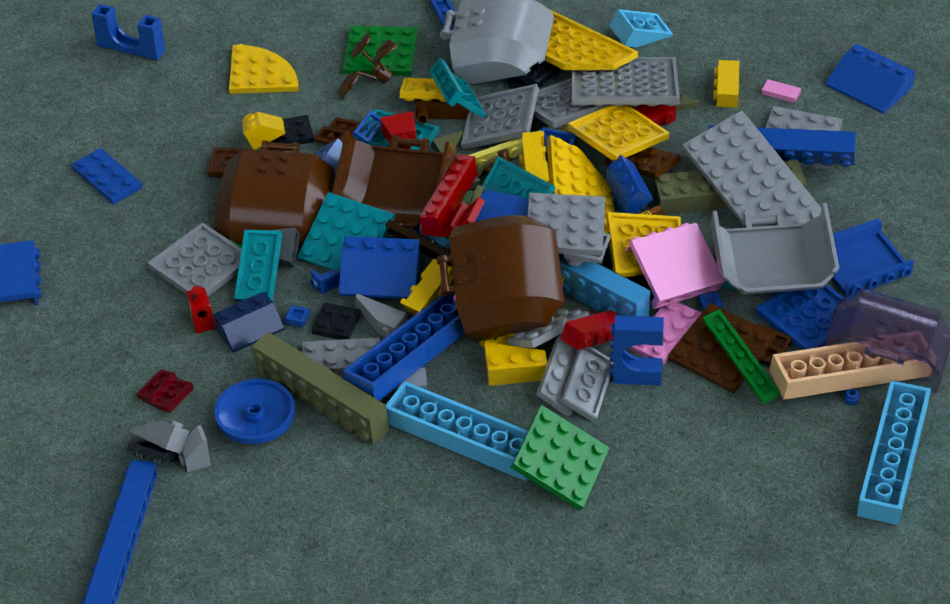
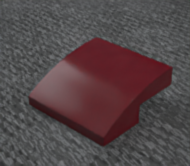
[136,370,194,413]

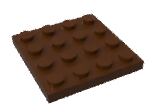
[667,302,777,394]

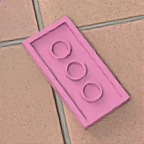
[629,302,701,365]

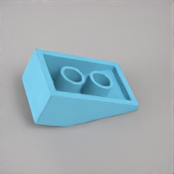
[609,9,673,48]

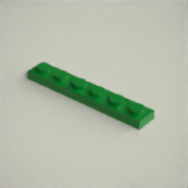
[703,309,780,405]

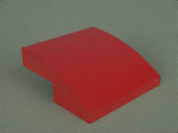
[441,197,485,237]

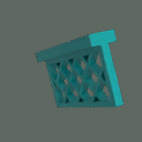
[429,58,487,118]

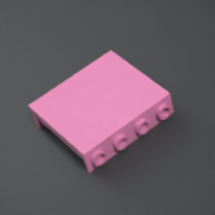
[625,223,725,309]

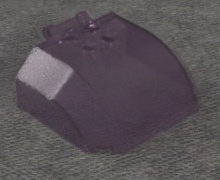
[824,288,950,393]

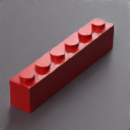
[419,154,478,237]

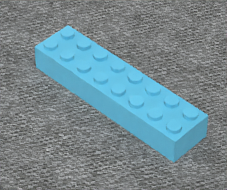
[857,380,931,526]
[386,381,528,481]

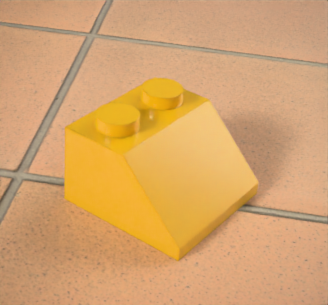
[242,112,285,150]

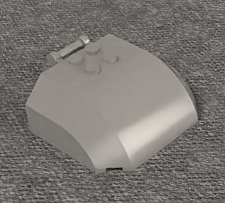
[440,0,554,85]
[710,203,839,295]

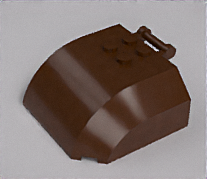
[332,132,456,228]
[215,140,335,248]
[437,215,565,342]

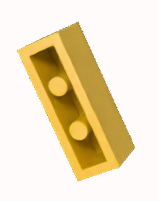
[713,60,739,108]

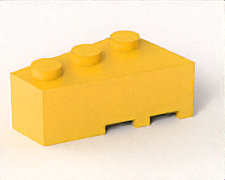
[519,131,549,183]
[400,259,454,316]
[484,342,547,386]

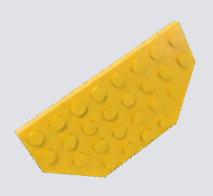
[544,8,638,70]
[546,135,615,234]

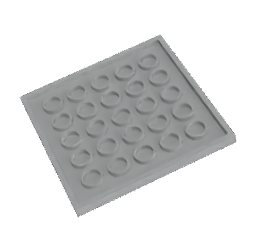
[572,57,680,106]

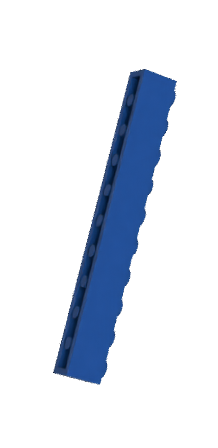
[81,460,158,604]

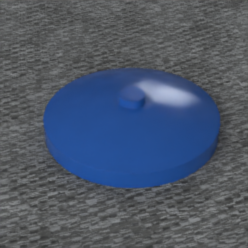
[214,379,295,444]

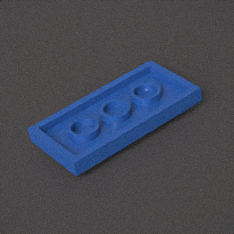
[71,148,143,205]

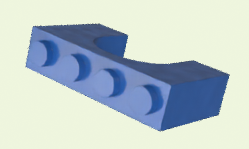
[91,4,165,60]
[610,315,664,386]

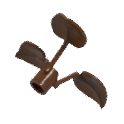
[339,33,398,101]

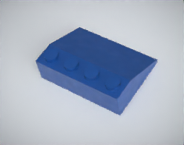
[825,43,915,114]
[339,236,421,299]

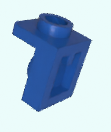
[310,268,340,294]

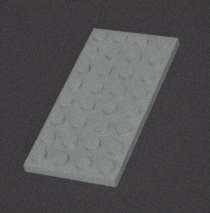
[682,110,821,227]

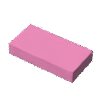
[762,79,801,103]

